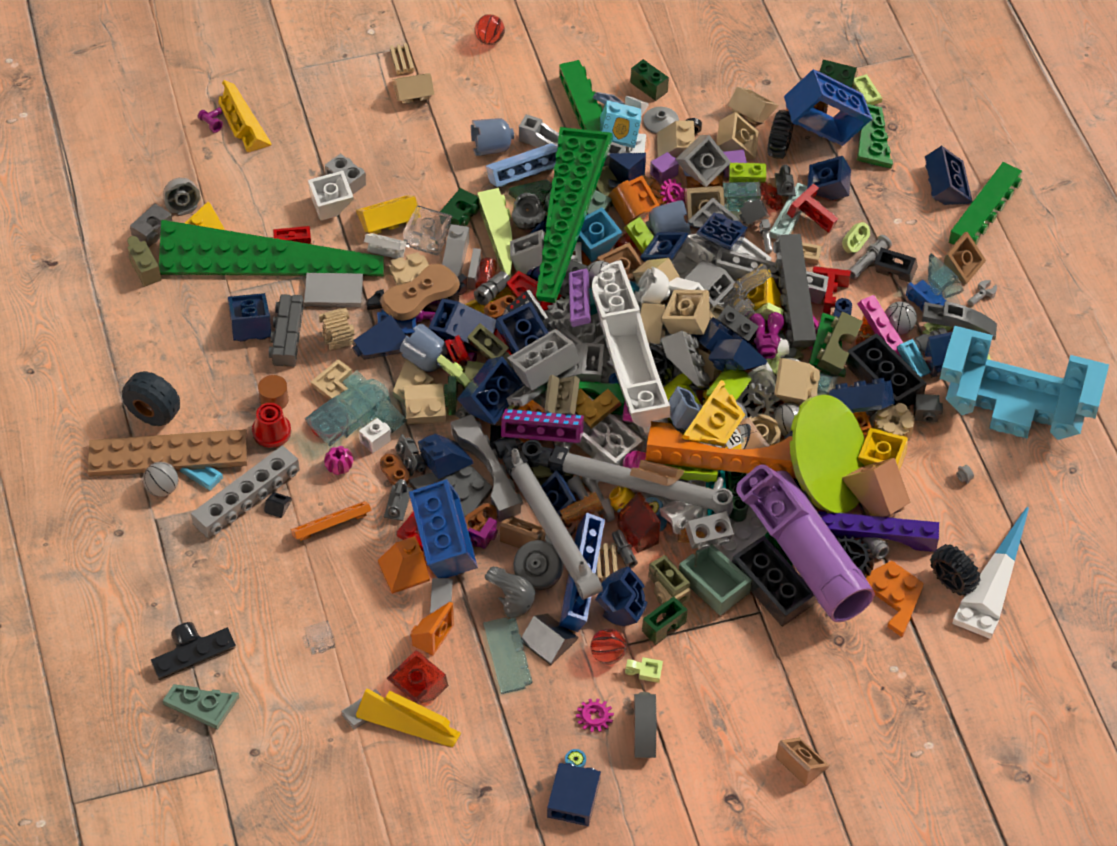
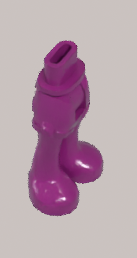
[749,312,784,359]

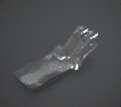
[723,264,773,311]

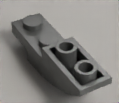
[922,301,997,340]

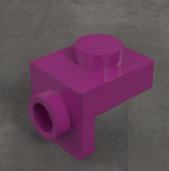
[468,517,498,549]

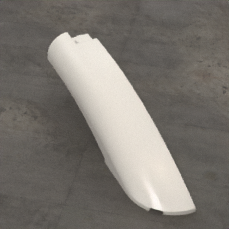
[592,260,670,427]

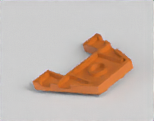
[866,561,924,637]

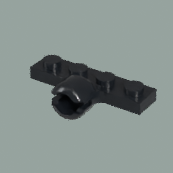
[151,622,236,680]

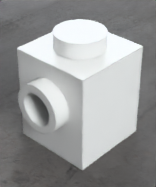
[359,418,391,454]

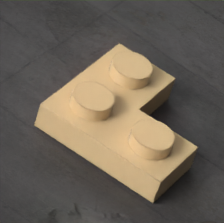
[311,359,352,407]

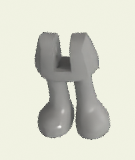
[566,475,615,522]

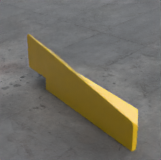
[356,688,461,747]

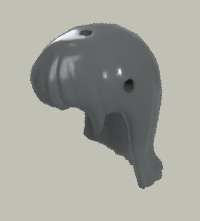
[512,193,547,230]
[485,566,535,618]

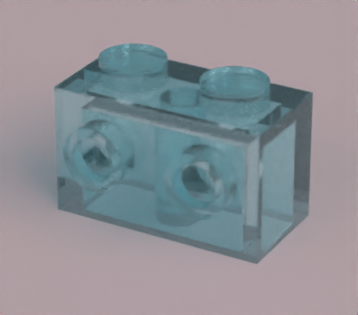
[723,182,761,211]

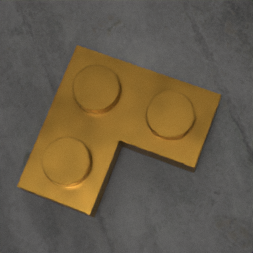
[575,389,621,429]

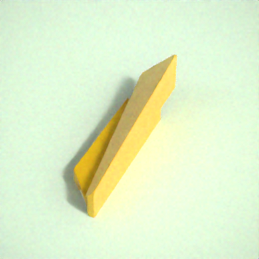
[218,80,272,152]

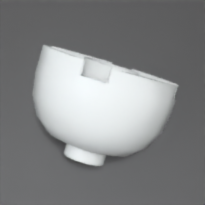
[634,267,670,304]

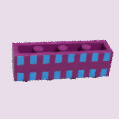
[501,409,584,443]

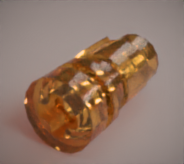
[560,491,604,525]

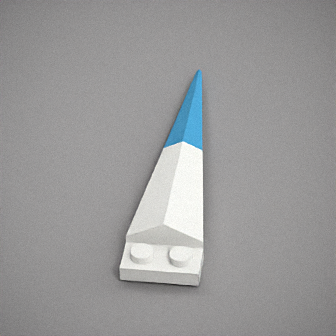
[952,507,1029,639]

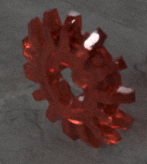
[759,182,783,211]

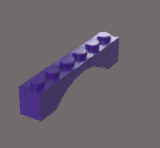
[818,511,939,552]

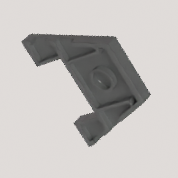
[409,465,492,522]

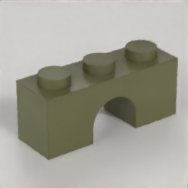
[817,311,863,376]

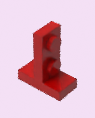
[787,184,838,233]
[813,266,851,315]

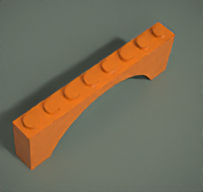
[645,421,797,479]

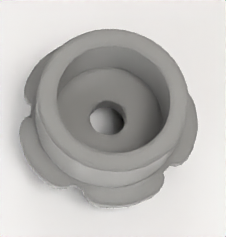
[956,465,974,484]

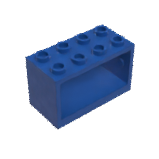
[784,69,872,146]
[409,479,478,578]

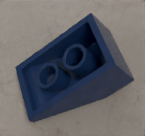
[228,293,271,342]

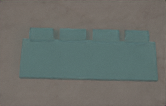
[483,617,533,694]

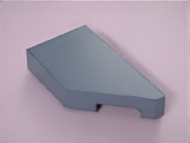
[593,92,625,105]

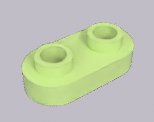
[842,222,870,253]

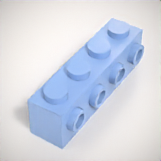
[486,143,558,187]

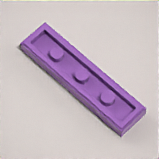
[569,268,591,327]

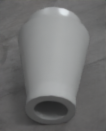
[861,537,889,559]

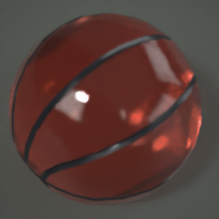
[474,14,505,45]
[590,628,627,665]

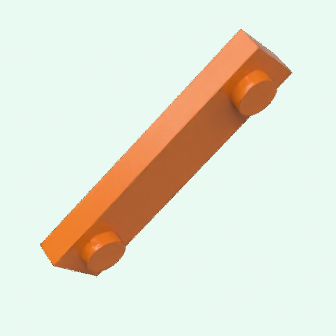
[290,501,372,541]

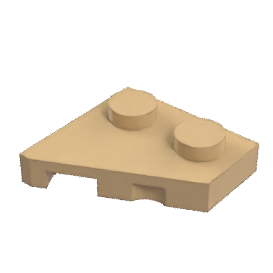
[393,360,434,405]

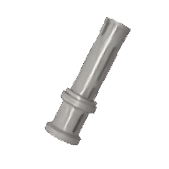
[849,235,892,280]

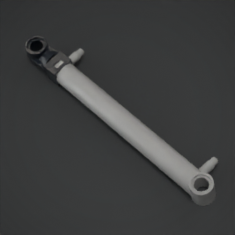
[493,437,603,600]
[522,440,733,515]

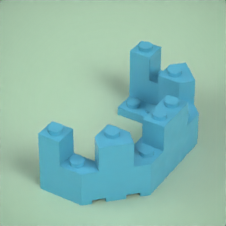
[940,326,1109,440]

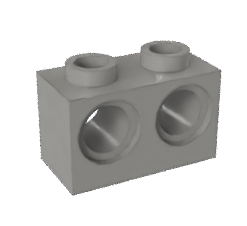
[325,153,366,194]
[685,511,734,550]

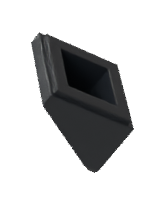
[264,492,292,518]

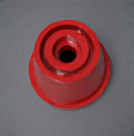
[252,403,291,448]

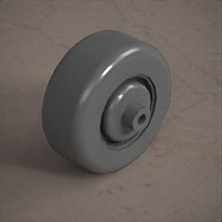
[513,540,564,590]

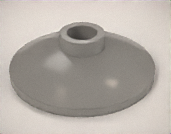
[643,107,679,134]

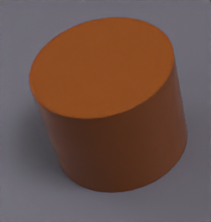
[258,375,289,409]

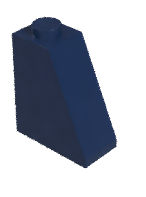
[352,315,406,360]

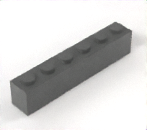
[773,234,816,348]

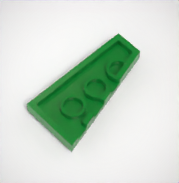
[857,104,893,169]

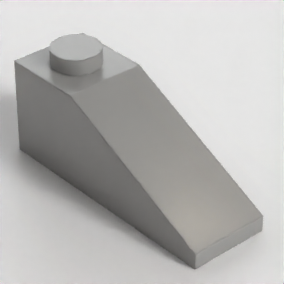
[442,224,469,277]

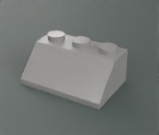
[507,329,581,390]

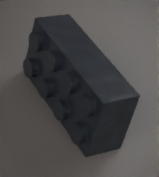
[845,333,927,407]
[732,536,816,627]

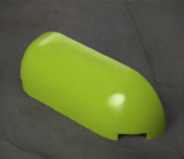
[706,370,751,400]

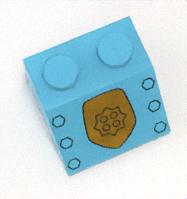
[600,100,641,148]

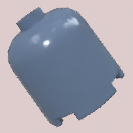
[470,118,514,156]
[646,200,691,236]
[400,324,449,372]

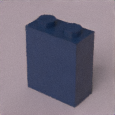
[547,763,601,826]

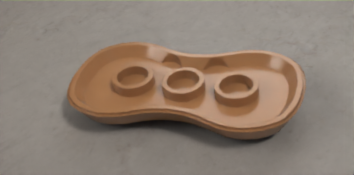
[380,264,460,321]

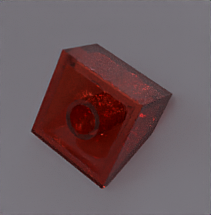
[617,492,660,553]
[387,650,449,704]

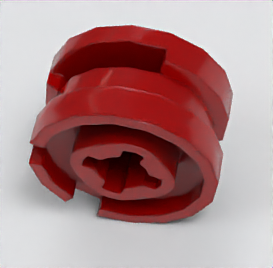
[445,335,470,364]

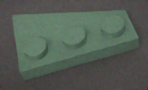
[163,684,239,730]

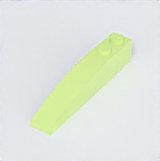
[477,188,513,279]

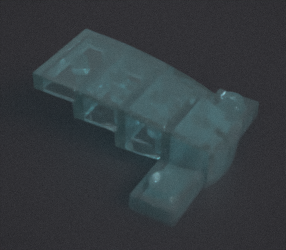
[304,370,406,446]

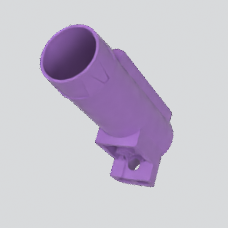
[736,465,875,622]

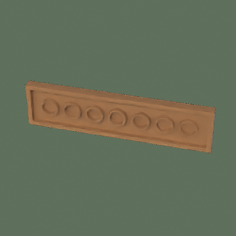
[88,429,247,477]

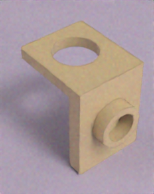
[654,581,691,605]

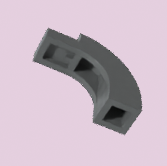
[634,692,657,758]

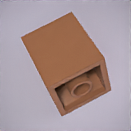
[842,458,911,518]

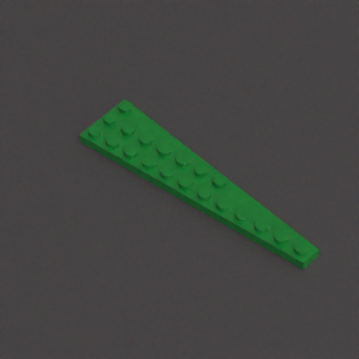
[536,127,613,303]
[159,220,384,276]

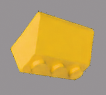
[356,195,421,234]

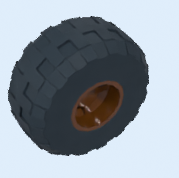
[122,371,180,426]

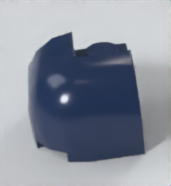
[595,566,648,626]

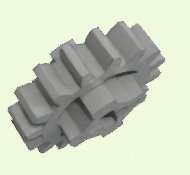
[544,295,572,331]
[736,383,776,418]

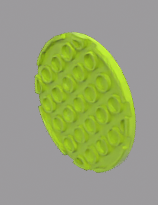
[790,395,865,513]

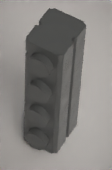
[269,294,304,367]

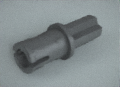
[612,530,638,568]

